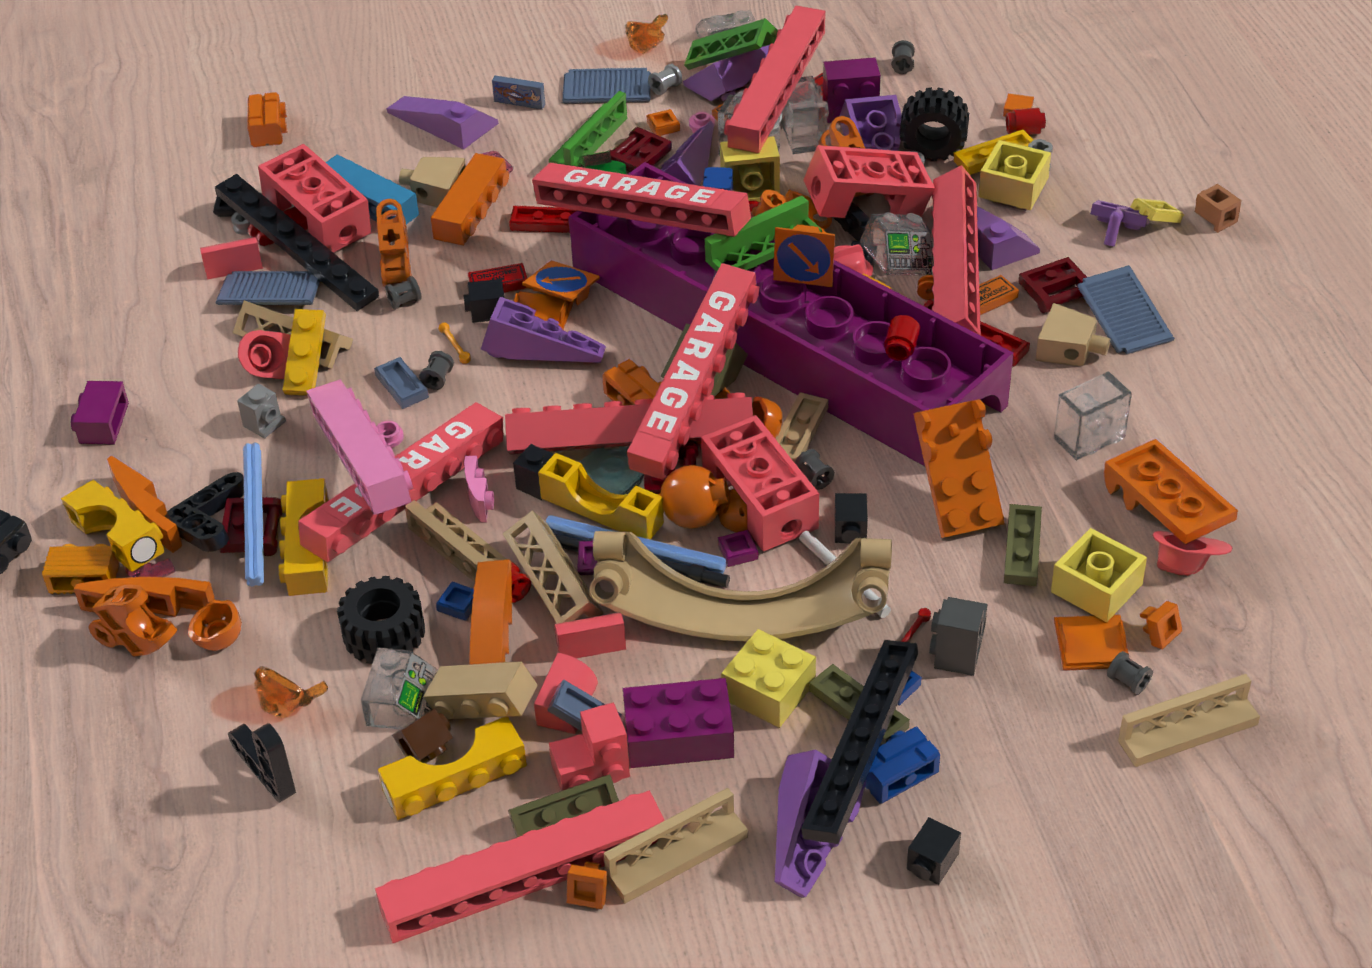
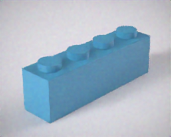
[326,154,419,225]

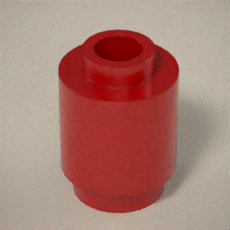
[1005,107,1046,135]
[884,315,920,361]

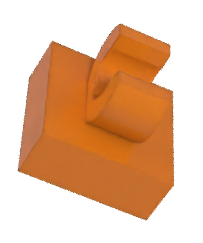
[1140,601,1183,649]
[566,862,607,910]

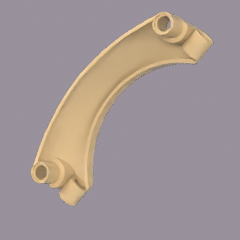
[589,531,892,641]

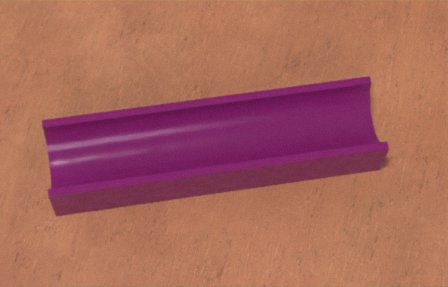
[569,162,1013,467]

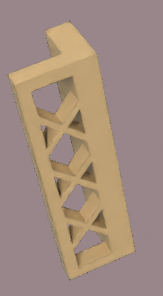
[233,300,353,369]
[405,500,507,583]
[503,510,604,624]
[1118,674,1260,767]
[604,788,748,904]

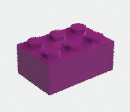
[623,678,734,768]

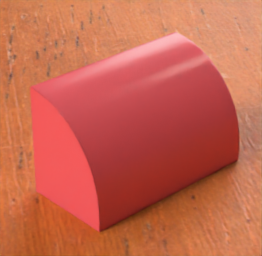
[200,237,263,280]
[554,612,626,658]
[534,653,598,734]

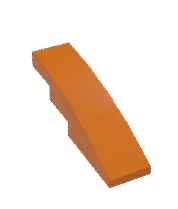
[107,455,182,553]
[469,559,512,665]
[73,577,215,617]

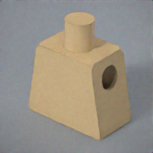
[399,157,466,208]
[1035,303,1110,367]

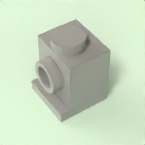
[237,384,286,438]

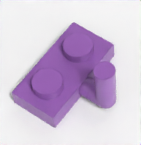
[1090,200,1150,246]

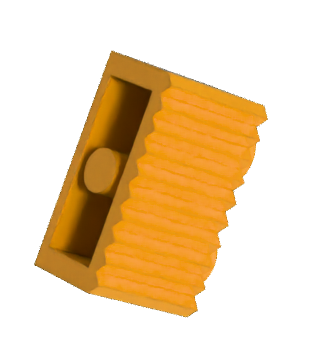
[42,544,119,594]

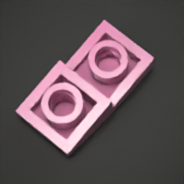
[464,456,494,522]

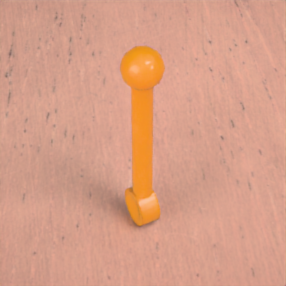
[438,322,471,364]

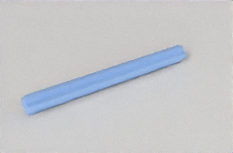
[243,442,264,587]
[546,515,726,574]

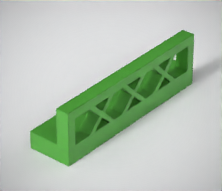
[684,18,778,70]
[549,91,627,167]
[705,196,822,272]

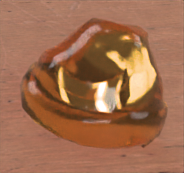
[625,14,668,54]
[254,666,328,718]

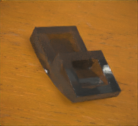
[577,151,612,168]

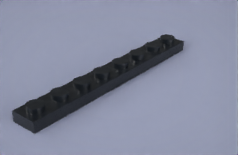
[215,174,379,311]
[801,640,919,844]

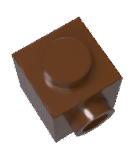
[392,708,454,761]

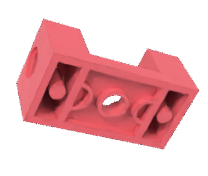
[258,144,371,253]
[803,145,935,222]
[701,415,819,552]

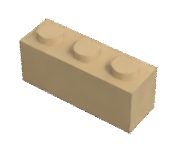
[423,661,538,720]

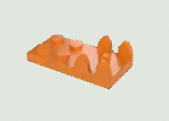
[913,399,1005,538]
[1104,439,1238,544]

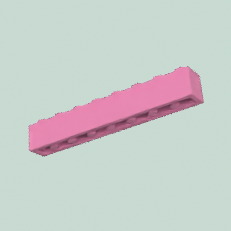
[306,379,413,515]

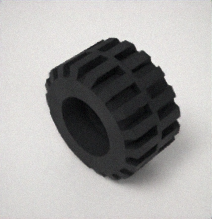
[899,87,969,161]
[337,576,425,665]

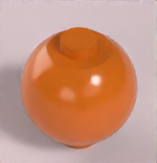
[657,465,730,529]

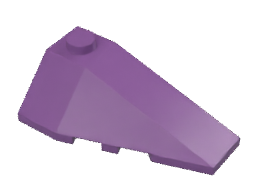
[683,45,770,102]
[840,95,902,151]
[386,96,499,150]
[660,121,714,186]
[977,206,1040,271]
[480,297,606,363]
[775,749,866,898]

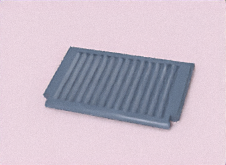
[562,68,651,103]
[1077,265,1175,354]
[216,271,320,305]

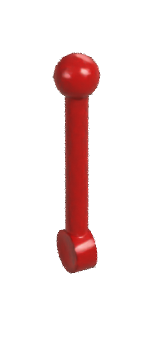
[901,608,931,642]

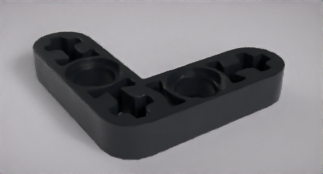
[165,472,244,552]
[228,723,296,803]

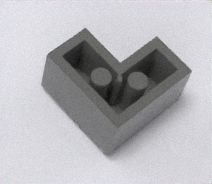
[929,597,988,676]

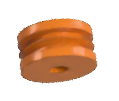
[917,275,934,300]

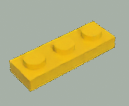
[953,130,1033,175]
[282,309,326,396]

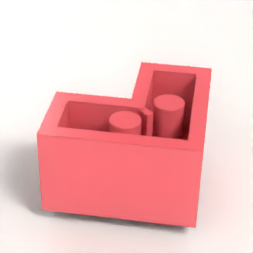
[549,702,630,791]

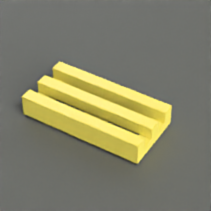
[1130,198,1184,223]

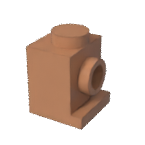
[1195,184,1242,233]

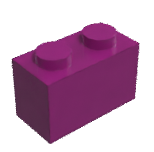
[71,381,129,445]

